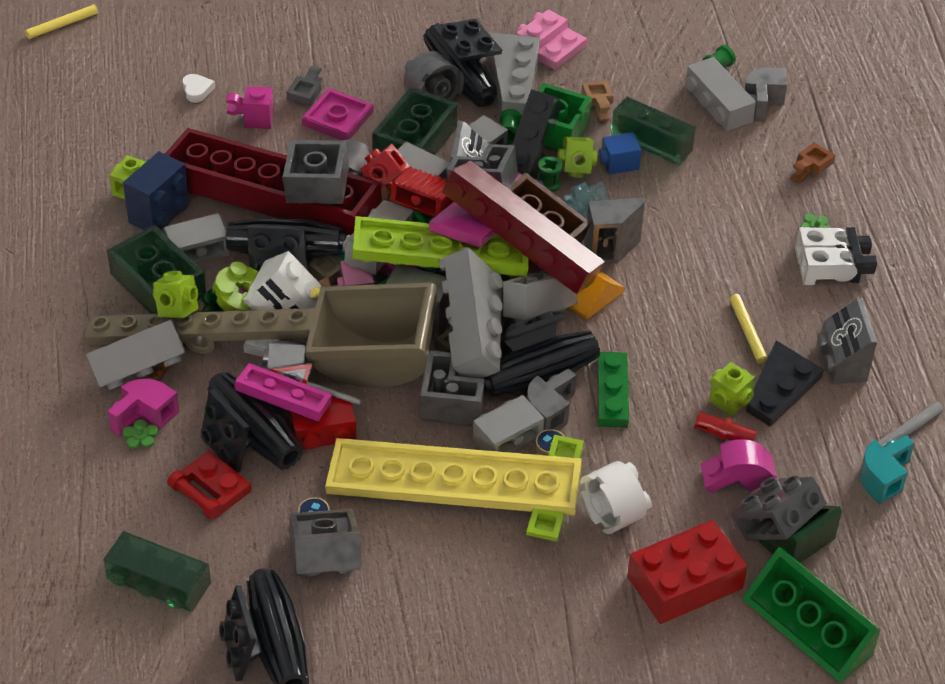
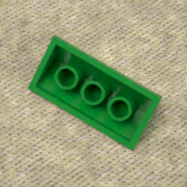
[742,547,881,682]

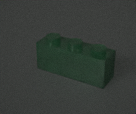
[611,96,696,165]
[103,531,211,612]

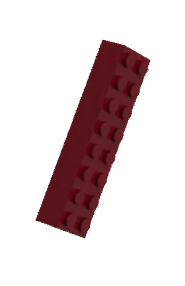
[165,128,382,236]

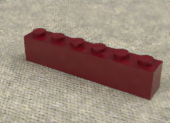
[442,160,605,295]

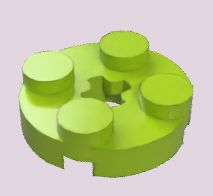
[212,261,259,311]

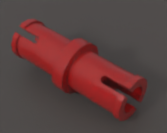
[694,410,758,442]

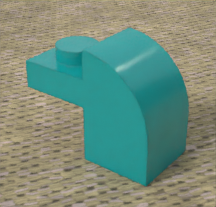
[860,435,915,504]

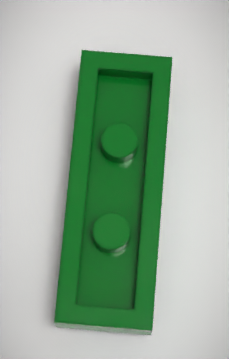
[597,352,629,428]

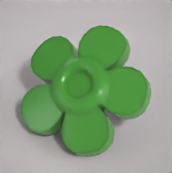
[801,213,831,228]
[123,420,158,449]

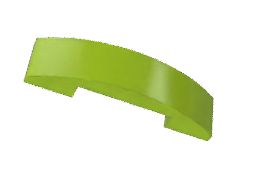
[526,435,584,542]

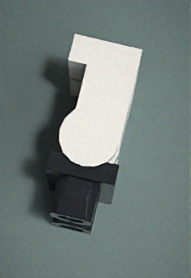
[794,227,877,285]

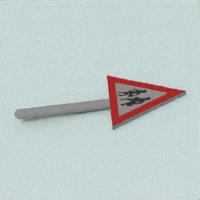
[266,363,361,405]

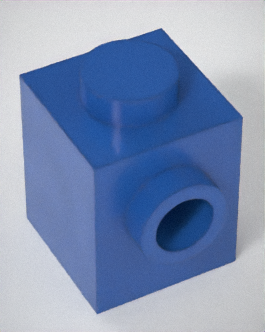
[598,132,641,175]

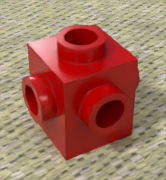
[360,144,409,189]

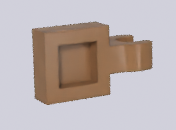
[581,80,613,122]

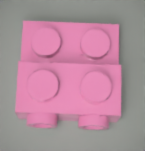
[516,9,587,70]

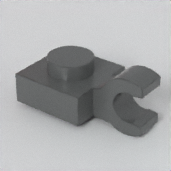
[286,66,322,106]

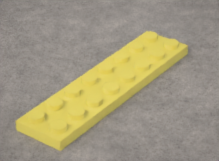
[325,438,582,515]

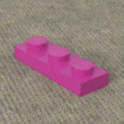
[235,363,332,422]

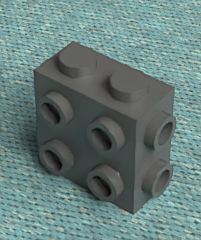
[732,476,827,540]

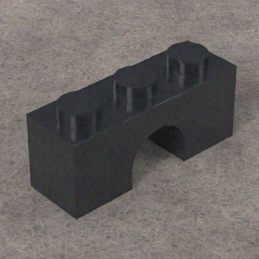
[512,89,563,180]

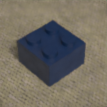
[123,151,189,236]

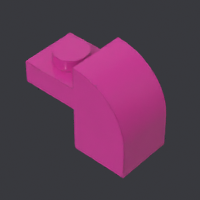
[108,379,180,436]
[701,440,777,493]

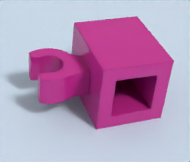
[226,86,274,129]

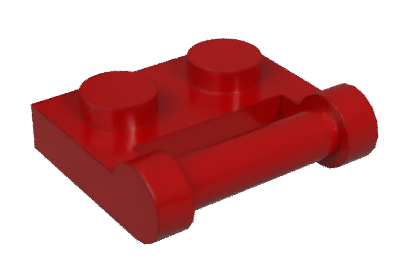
[167,450,252,520]

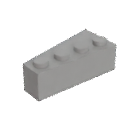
[488,32,540,115]
[439,247,503,379]

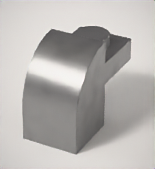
[744,68,787,121]
[527,368,576,430]

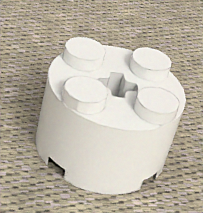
[580,461,652,534]

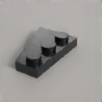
[746,340,824,427]

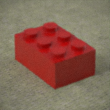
[627,519,748,624]

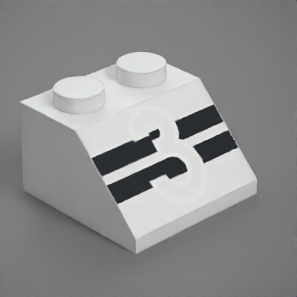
[243,251,322,340]

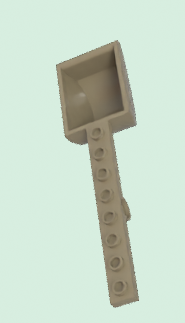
[84,283,438,388]

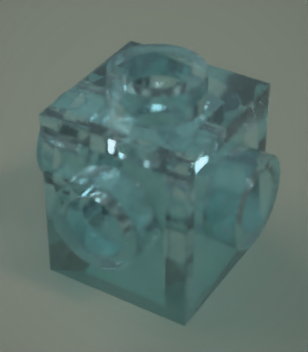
[563,181,610,219]

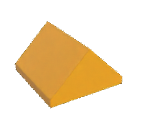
[568,271,625,320]

